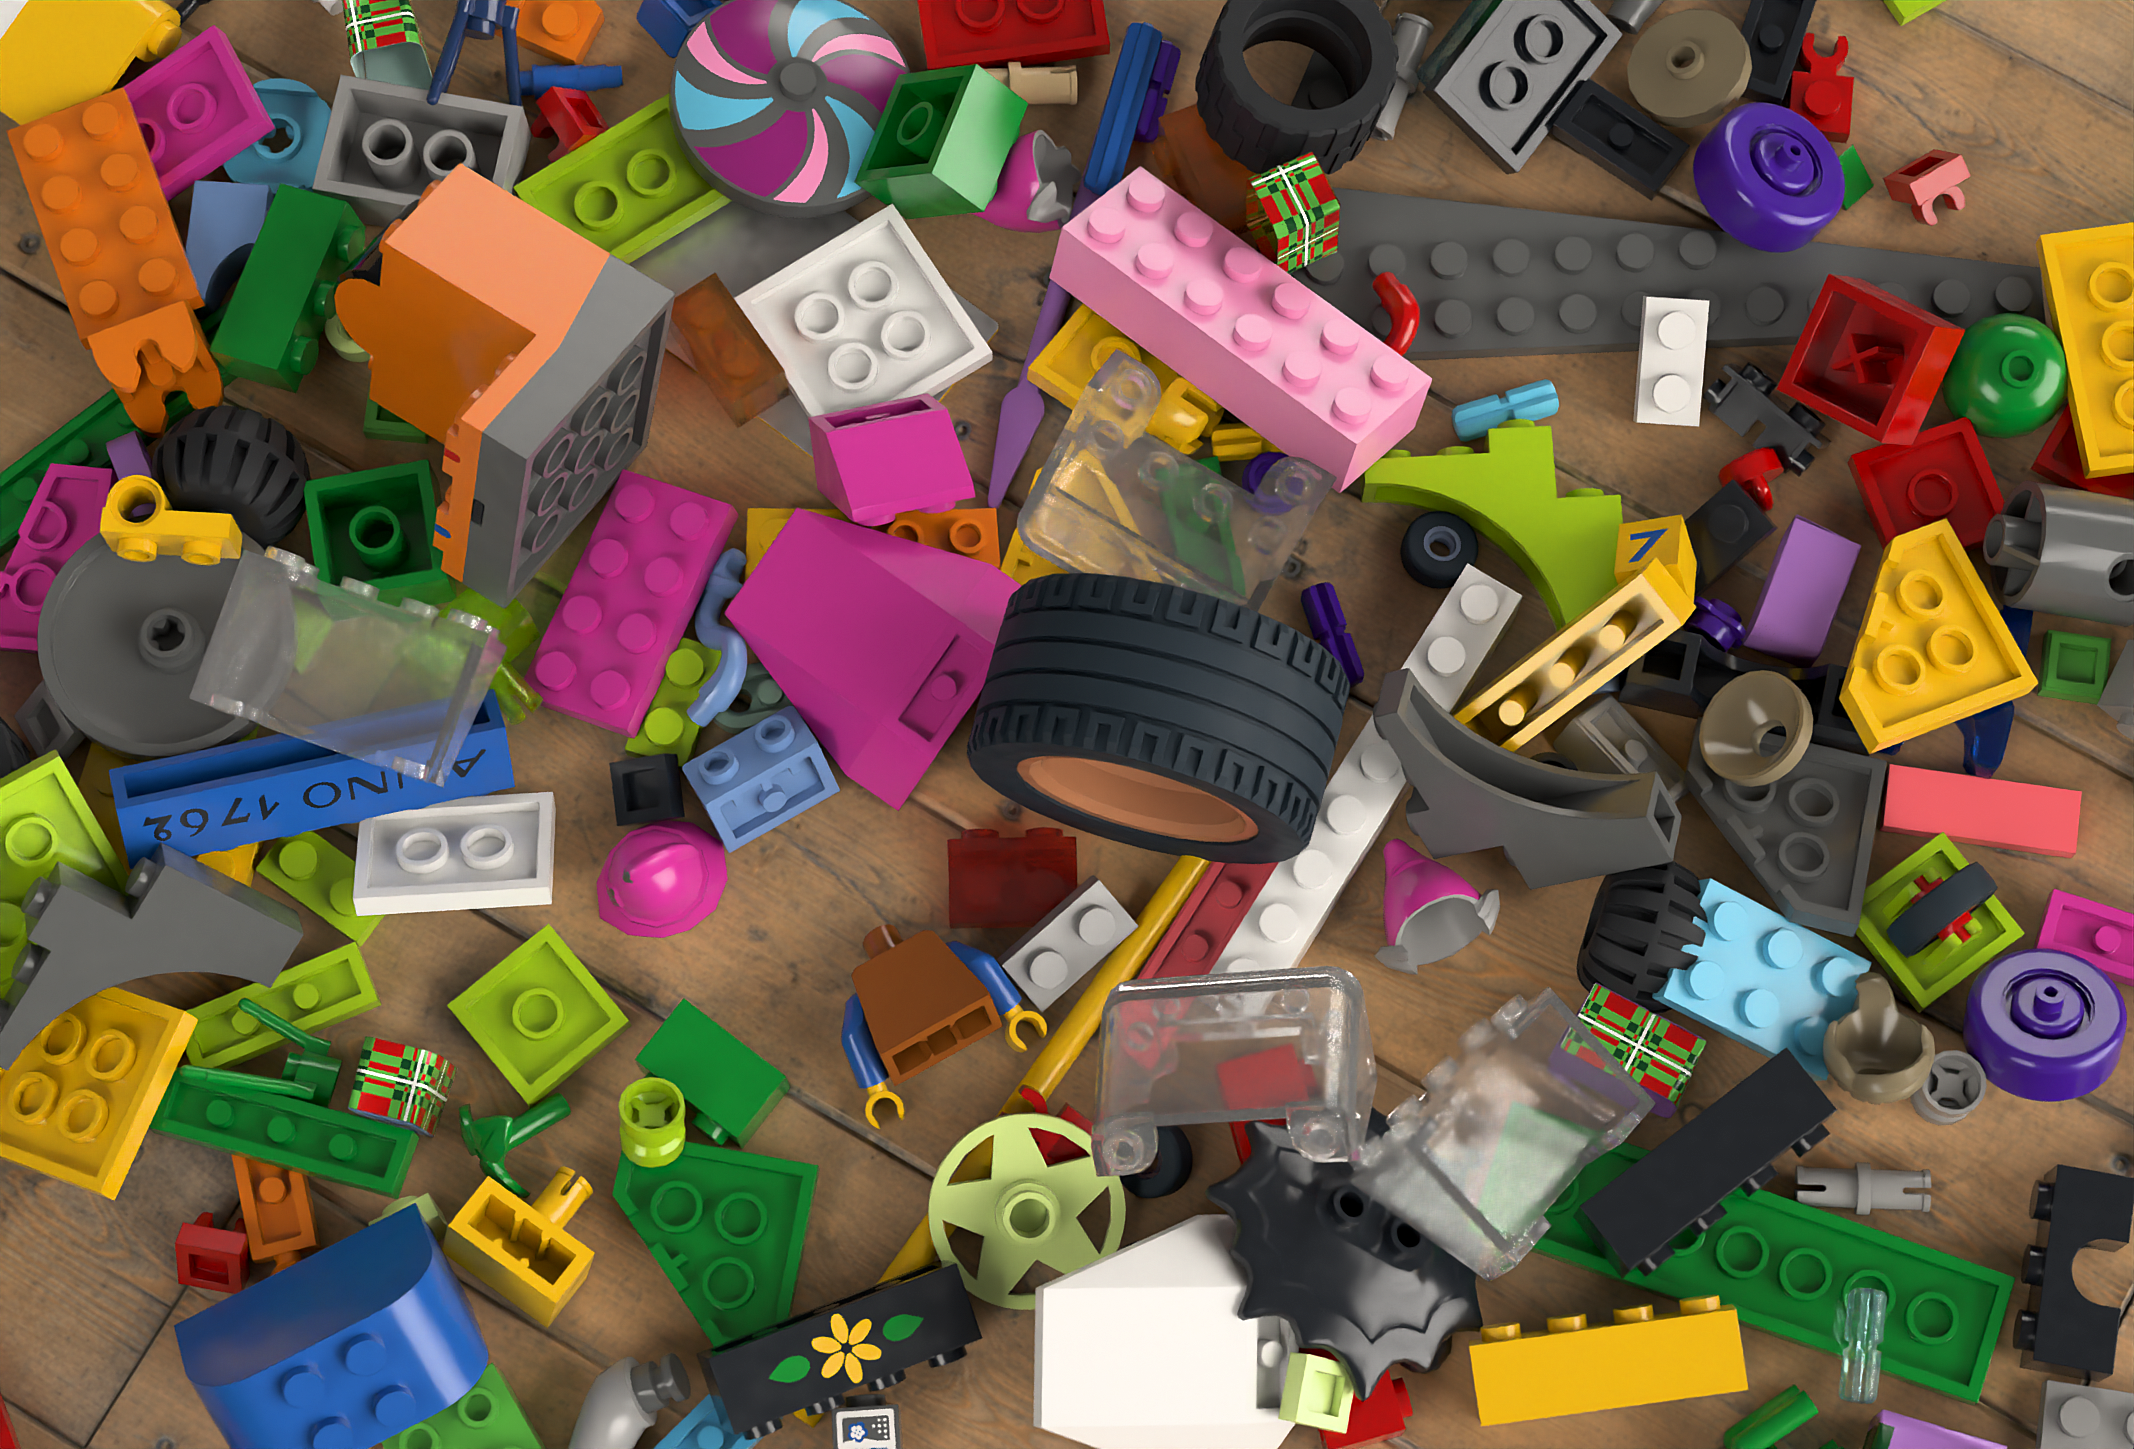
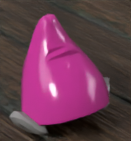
[969,130,1083,233]
[1374,838,1500,974]

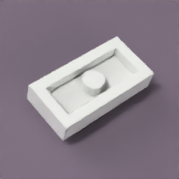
[1633,296,1709,426]

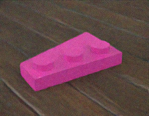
[0,463,119,654]

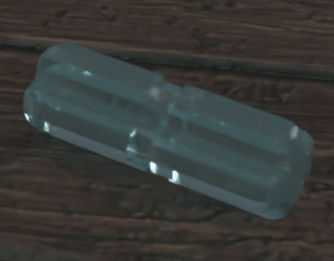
[1839,1288,1887,1404]

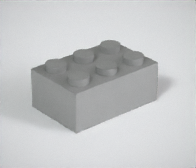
[312,75,532,228]

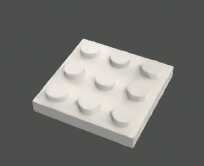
[734,203,993,417]

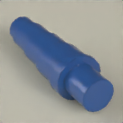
[520,64,623,100]

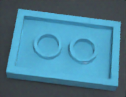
[1652,878,1872,1081]

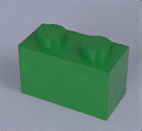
[634,998,790,1149]

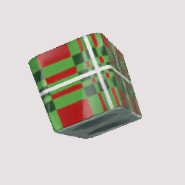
[342,0,433,90]

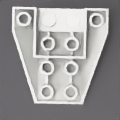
[1033,1214,1299,1449]

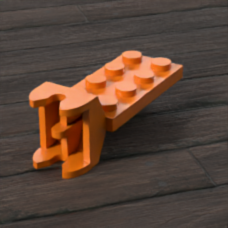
[6,87,224,438]

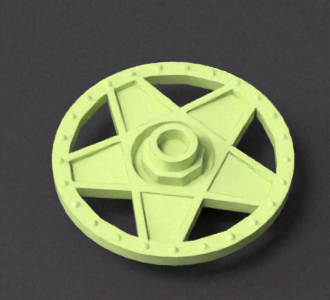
[928,1112,1126,1310]

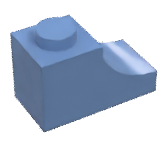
[186,180,274,320]

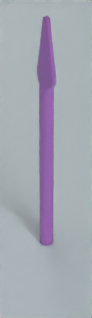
[987,102,1106,510]

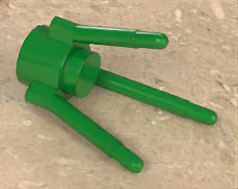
[180,998,343,1108]

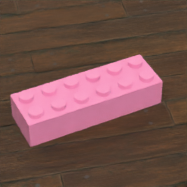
[1049,166,1432,493]

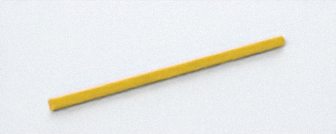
[791,855,1212,1429]

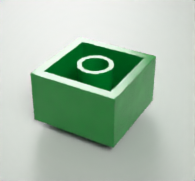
[854,64,1028,220]
[303,459,458,623]

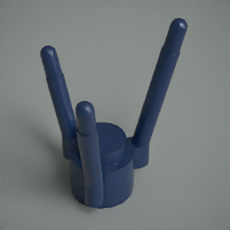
[426,0,522,107]

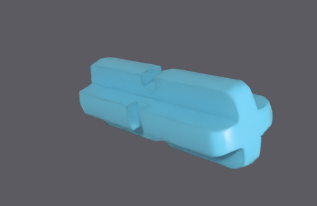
[1451,379,1559,442]

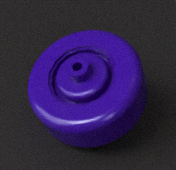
[1693,102,1845,253]
[1962,948,2127,1102]

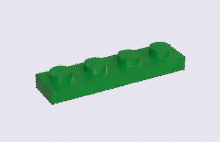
[149,1067,419,1200]

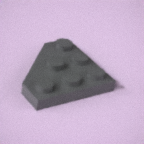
[1683,716,1887,937]

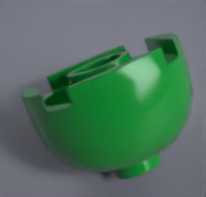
[1942,313,2068,439]

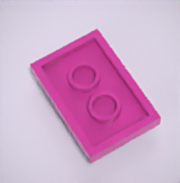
[124,25,275,202]

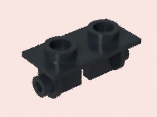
[1703,362,1832,477]

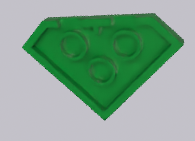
[612,1141,820,1347]

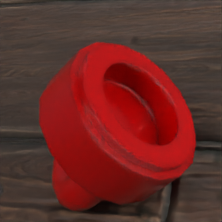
[1717,447,1784,512]

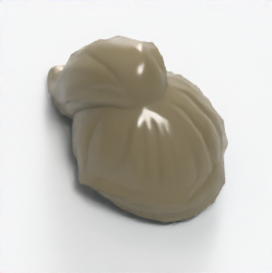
[1823,972,1935,1105]

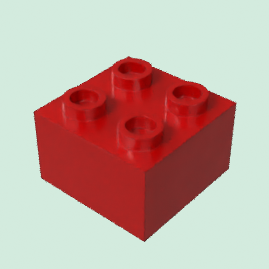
[1777,274,1965,445]

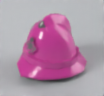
[597,820,728,938]

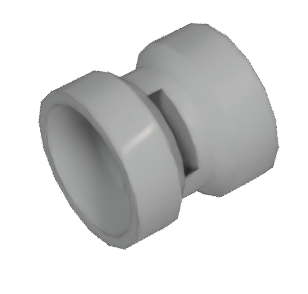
[1910,1050,1987,1126]

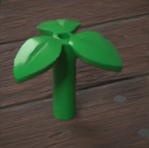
[459,1092,571,1198]

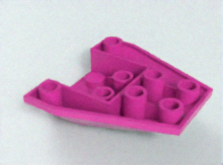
[724,508,1022,811]

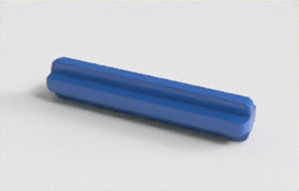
[1083,22,1162,196]

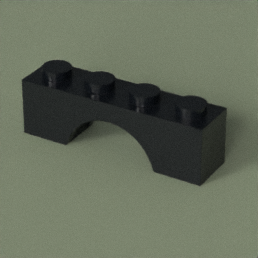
[1618,630,1870,757]

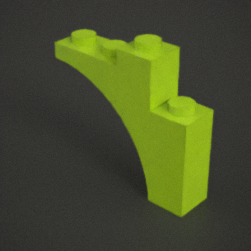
[1360,419,1623,632]

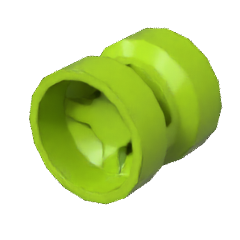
[618,1077,686,1168]

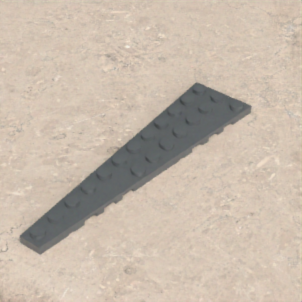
[1292,187,2046,361]

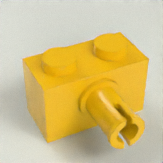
[442,1166,595,1329]

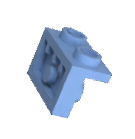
[682,706,840,853]

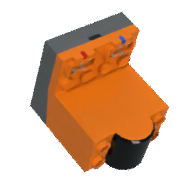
[333,163,675,609]

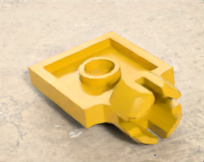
[1027,303,1225,455]

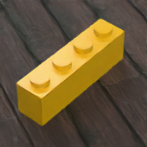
[1451,557,1696,752]
[1469,1295,1749,1426]

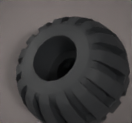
[151,405,311,550]
[1576,861,1707,1014]

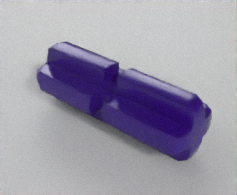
[1133,40,1181,143]
[1300,582,1365,688]

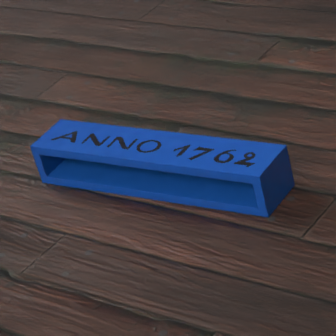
[109,689,515,869]

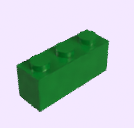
[209,183,366,393]

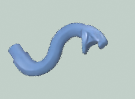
[687,548,747,727]

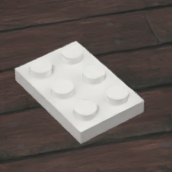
[353,792,556,916]

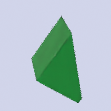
[1838,144,1874,211]

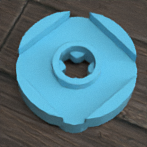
[222,78,331,197]

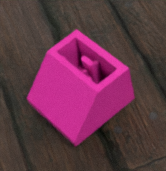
[808,393,975,526]

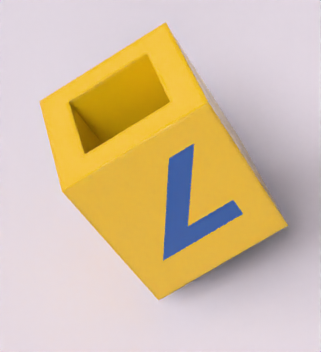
[1614,514,1697,603]

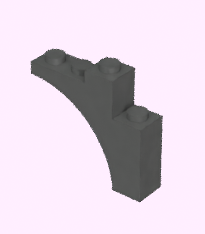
[1373,668,1682,890]
[0,842,304,1071]

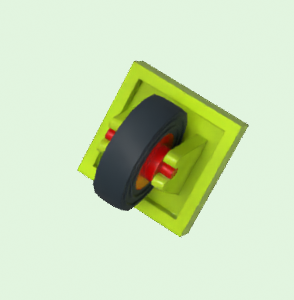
[1855,832,2025,1013]

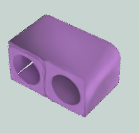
[1742,514,1861,668]

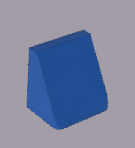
[637,0,722,58]

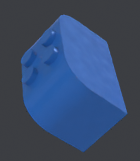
[174,1202,488,1449]

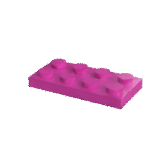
[518,469,739,739]

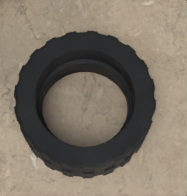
[1195,0,1399,175]

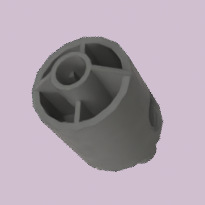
[1983,480,2134,627]

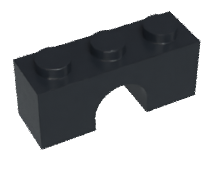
[2013,1164,2134,1382]

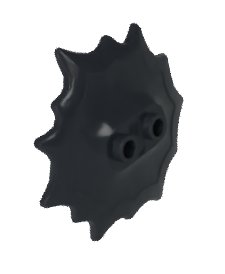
[1205,1076,1487,1401]

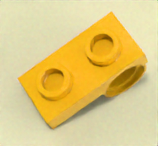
[100,475,243,565]

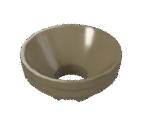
[1699,670,1813,787]

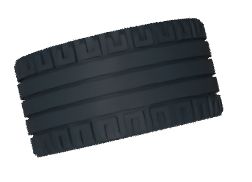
[967,573,1350,864]

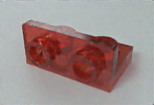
[947,827,1078,929]

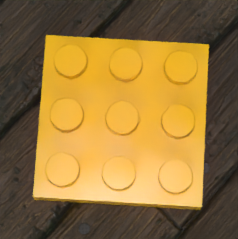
[0,986,199,1201]

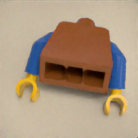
[841,924,1047,1129]

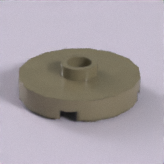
[1627,9,1752,128]

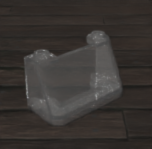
[1091,966,1378,1177]

